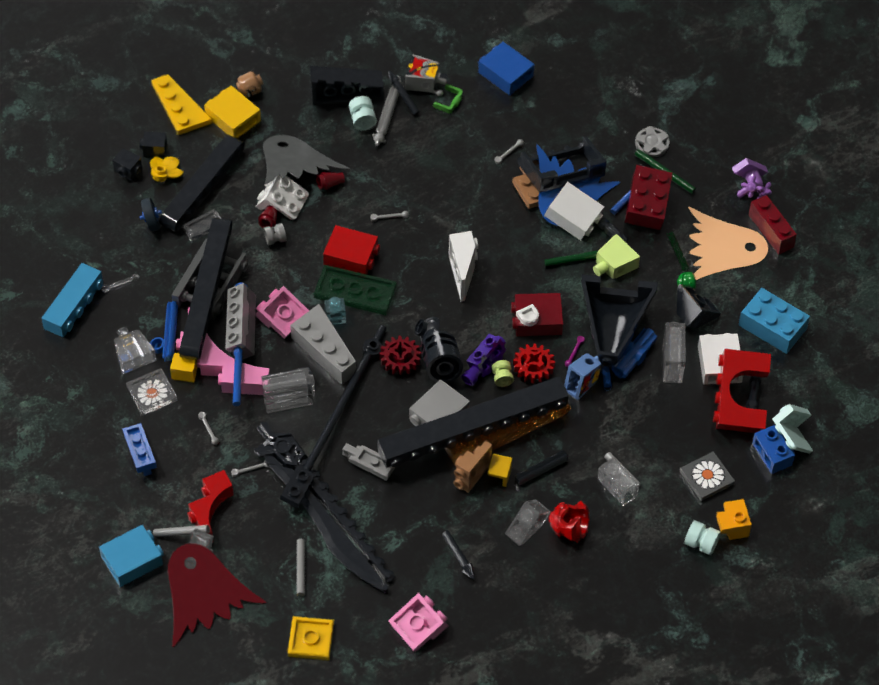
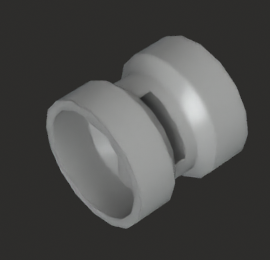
[264,223,287,246]

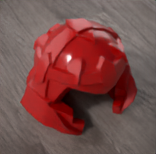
[549,501,589,543]

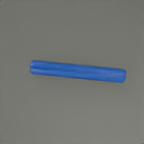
[162,301,178,362]

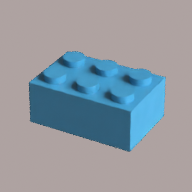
[739,288,810,354]

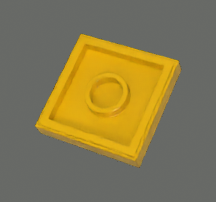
[288,616,334,660]

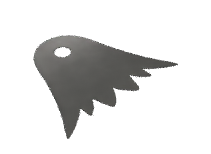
[263,135,350,184]

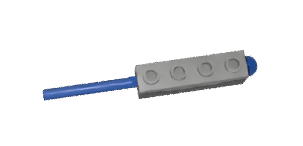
[225,282,256,406]

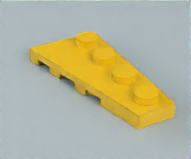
[151,74,212,135]

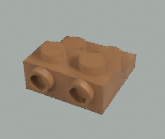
[453,441,492,493]

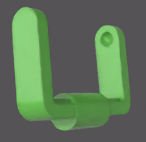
[433,84,463,113]

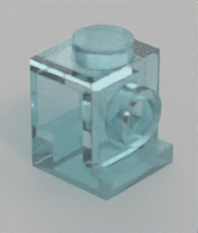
[324,297,346,325]

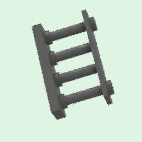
[172,239,248,321]

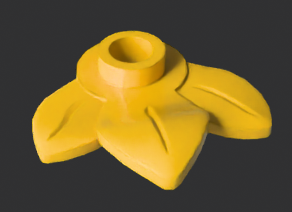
[150,157,184,182]

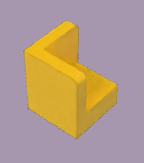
[170,353,198,382]
[488,454,512,487]

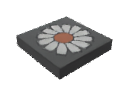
[680,452,735,501]

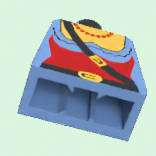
[564,353,602,400]

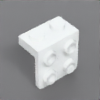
[256,174,309,220]

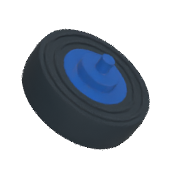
[140,198,162,232]

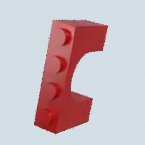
[713,349,771,433]

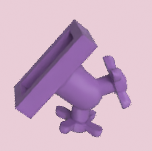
[732,158,772,199]

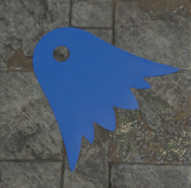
[536,144,620,226]

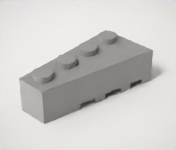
[290,304,356,385]

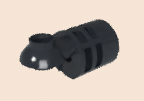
[415,317,463,383]

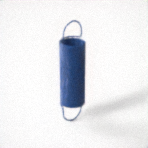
[602,365,611,391]

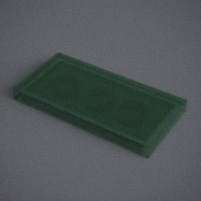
[313,265,397,315]

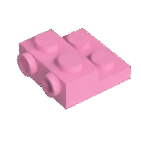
[256,286,309,339]
[388,593,448,652]

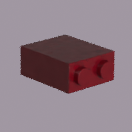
[511,293,563,336]

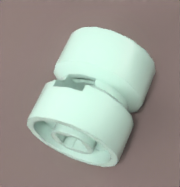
[349,96,377,131]
[684,520,721,555]

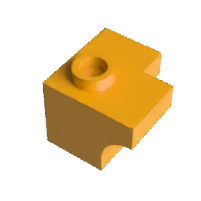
[716,499,751,540]

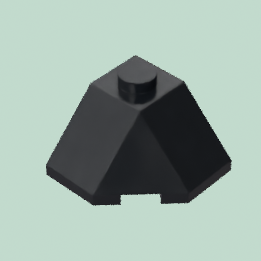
[677,284,721,328]

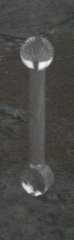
[102,274,139,292]

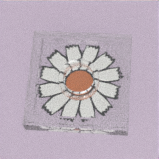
[126,368,178,415]

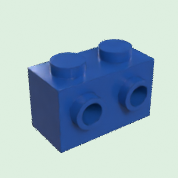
[752,425,795,474]

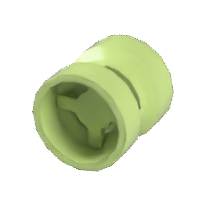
[492,360,514,387]

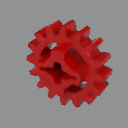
[513,343,555,383]

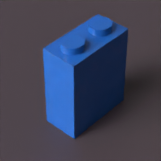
[478,42,534,95]

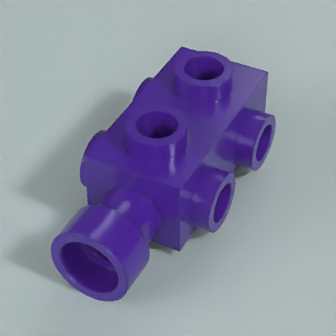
[461,334,506,386]

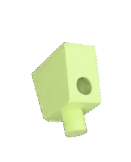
[593,234,640,279]

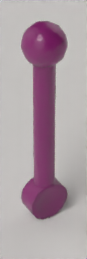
[565,336,585,367]

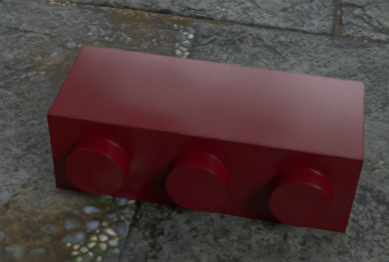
[749,195,797,255]

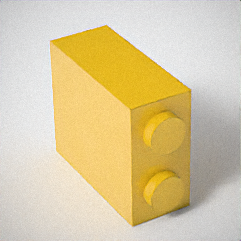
[204,85,261,138]

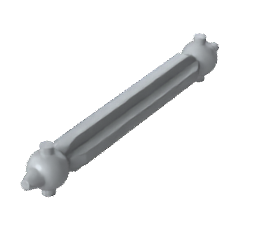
[372,76,404,146]

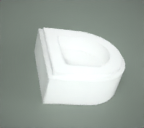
[516,304,539,326]

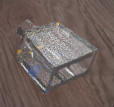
[114,327,156,374]

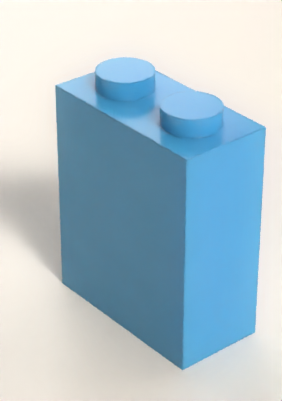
[99,525,164,587]

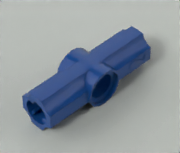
[612,328,657,379]

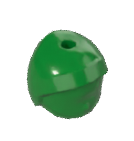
[677,272,696,289]

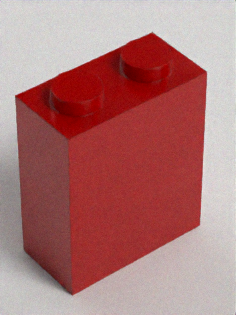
[323,225,380,276]

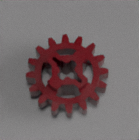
[380,336,421,375]

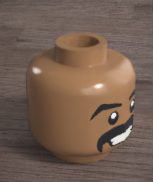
[236,71,263,98]

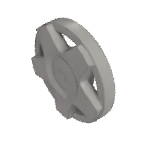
[635,126,669,157]

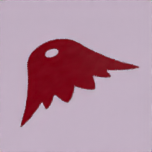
[168,543,266,647]

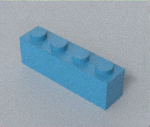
[42,263,104,337]

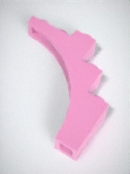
[176,308,270,395]

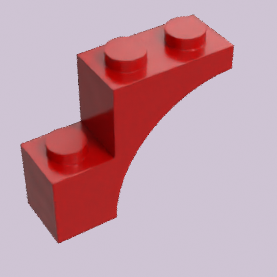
[187,470,234,545]

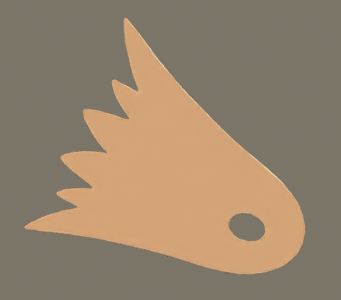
[688,207,768,280]

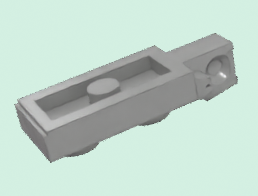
[342,443,395,481]

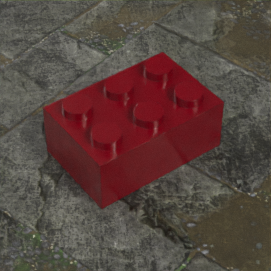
[624,165,672,230]

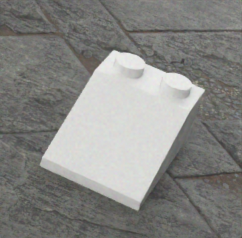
[449,231,478,302]

